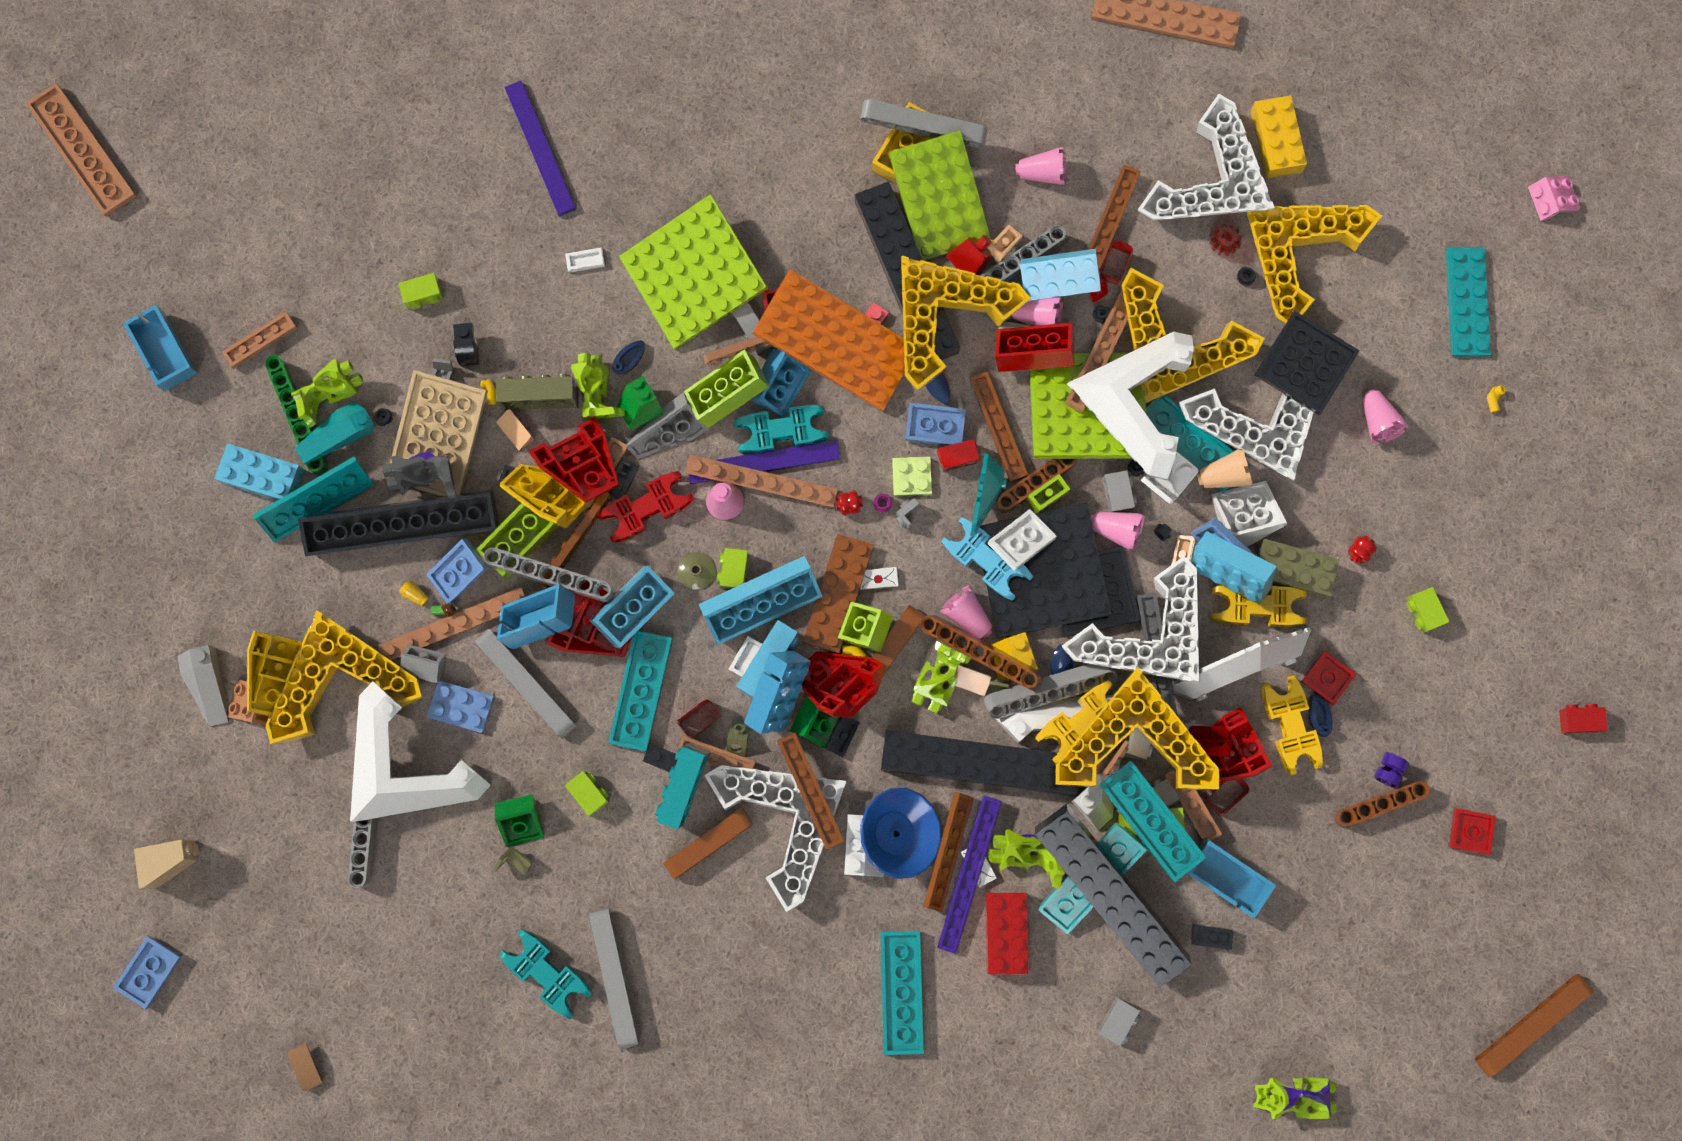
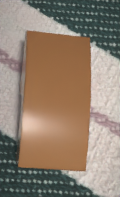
[287,1043,323,1092]

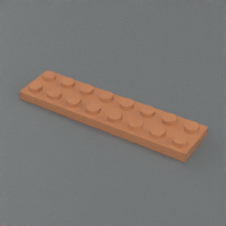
[1091,0,1241,49]
[25,83,137,217]

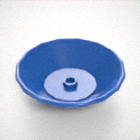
[860,788,941,879]

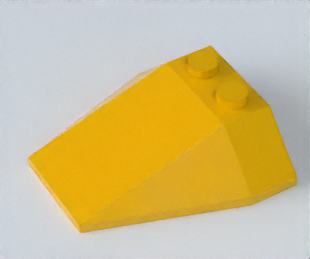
[500,464,588,528]
[247,631,303,716]

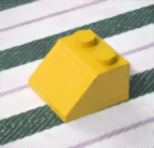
[992,632,1038,681]

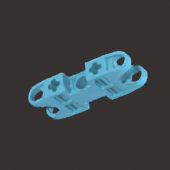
[941,517,1033,601]

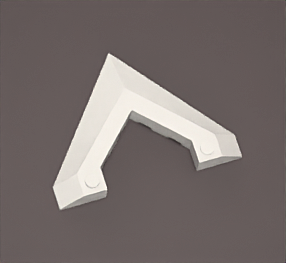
[1138,94,1275,221]
[1067,332,1194,480]
[1179,389,1314,481]
[1062,556,1199,683]
[1172,627,1311,702]
[350,681,491,823]
[995,695,1123,831]
[704,765,846,912]

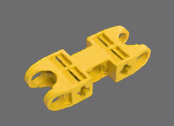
[1211,585,1307,628]
[1261,675,1323,776]
[1035,680,1113,764]

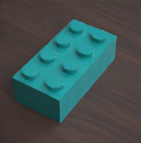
[655,743,710,830]

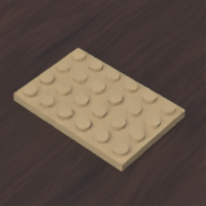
[386,370,488,496]

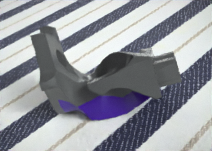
[382,451,456,498]

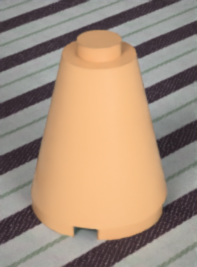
[1197,449,1253,488]

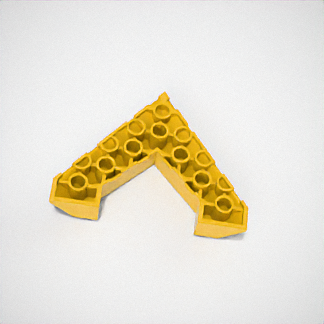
[1247,205,1382,324]
[901,256,1031,390]
[1122,268,1265,403]
[265,610,422,744]
[1056,667,1219,790]

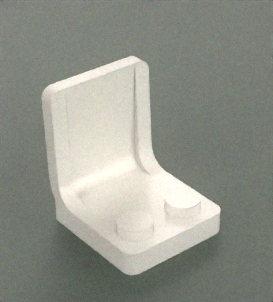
[1141,451,1199,504]

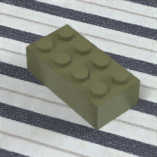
[496,374,578,411]
[1256,539,1340,600]

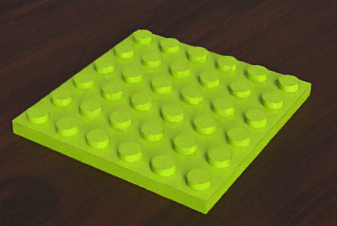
[619,194,768,350]
[1029,353,1146,459]

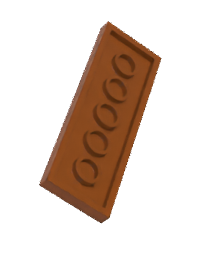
[803,534,874,654]

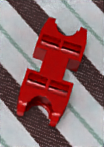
[598,471,694,543]

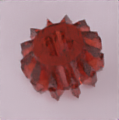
[1209,224,1242,257]

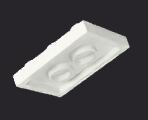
[988,509,1056,571]

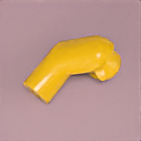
[480,379,497,405]
[842,645,867,657]

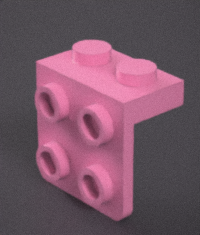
[1528,176,1580,221]

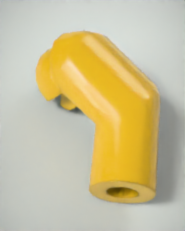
[1487,385,1506,413]

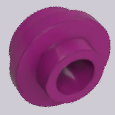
[874,494,893,513]

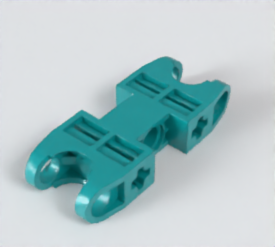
[734,405,830,454]
[499,929,593,1019]

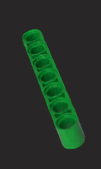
[265,355,328,476]

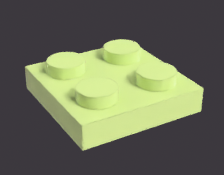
[892,457,932,496]

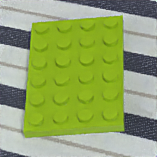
[888,130,991,261]

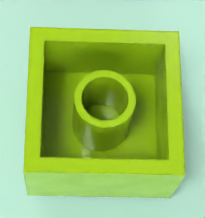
[838,602,893,653]

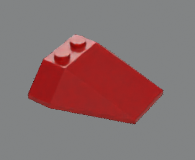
[528,418,619,503]
[545,573,633,657]
[802,651,885,718]
[1199,707,1273,783]

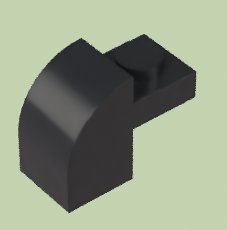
[453,322,479,367]

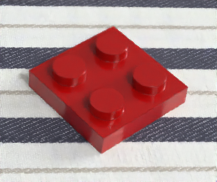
[1301,651,1357,705]
[1449,808,1496,855]

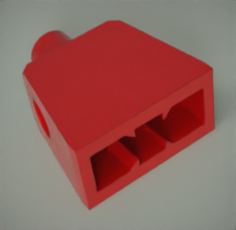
[946,235,992,276]

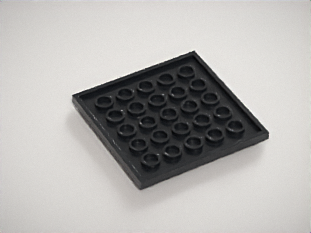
[980,502,1112,639]

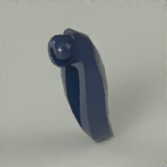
[612,340,645,374]
[925,373,950,404]
[1051,644,1074,675]
[1308,694,1333,737]

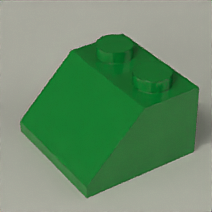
[617,376,664,431]
[790,696,840,749]
[495,794,544,847]

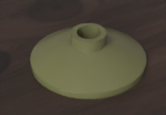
[677,552,716,590]

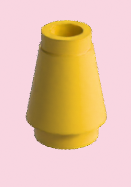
[399,580,429,606]

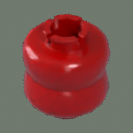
[835,491,864,516]
[1348,536,1377,565]

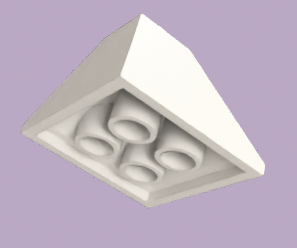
[1211,481,1287,547]

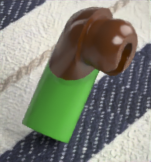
[431,603,456,617]

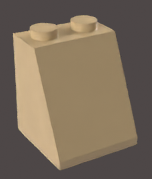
[134,840,200,889]

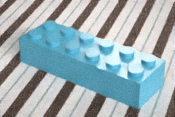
[699,556,823,645]

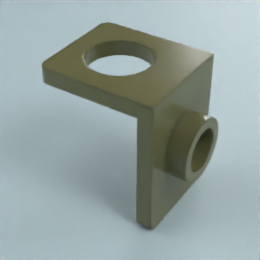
[986,679,1009,696]
[726,720,751,756]
[494,846,532,874]

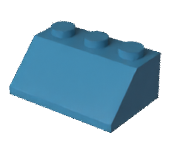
[750,348,811,418]

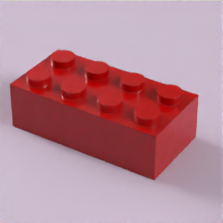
[995,323,1075,372]
[985,892,1029,974]

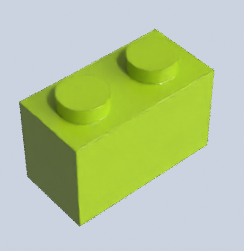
[398,273,444,310]
[1026,474,1070,513]
[717,548,749,590]
[1406,587,1449,633]
[564,771,609,817]

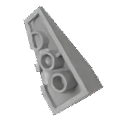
[626,393,709,459]
[177,645,229,727]

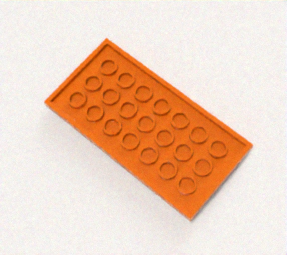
[752,269,905,412]

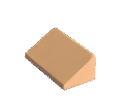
[987,225,1023,264]
[496,409,534,451]
[1171,535,1198,565]
[948,665,991,696]

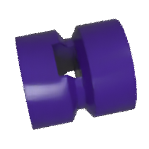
[1374,752,1410,789]

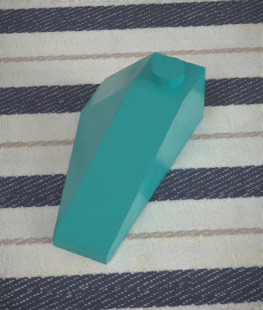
[295,402,374,465]
[970,454,1007,536]

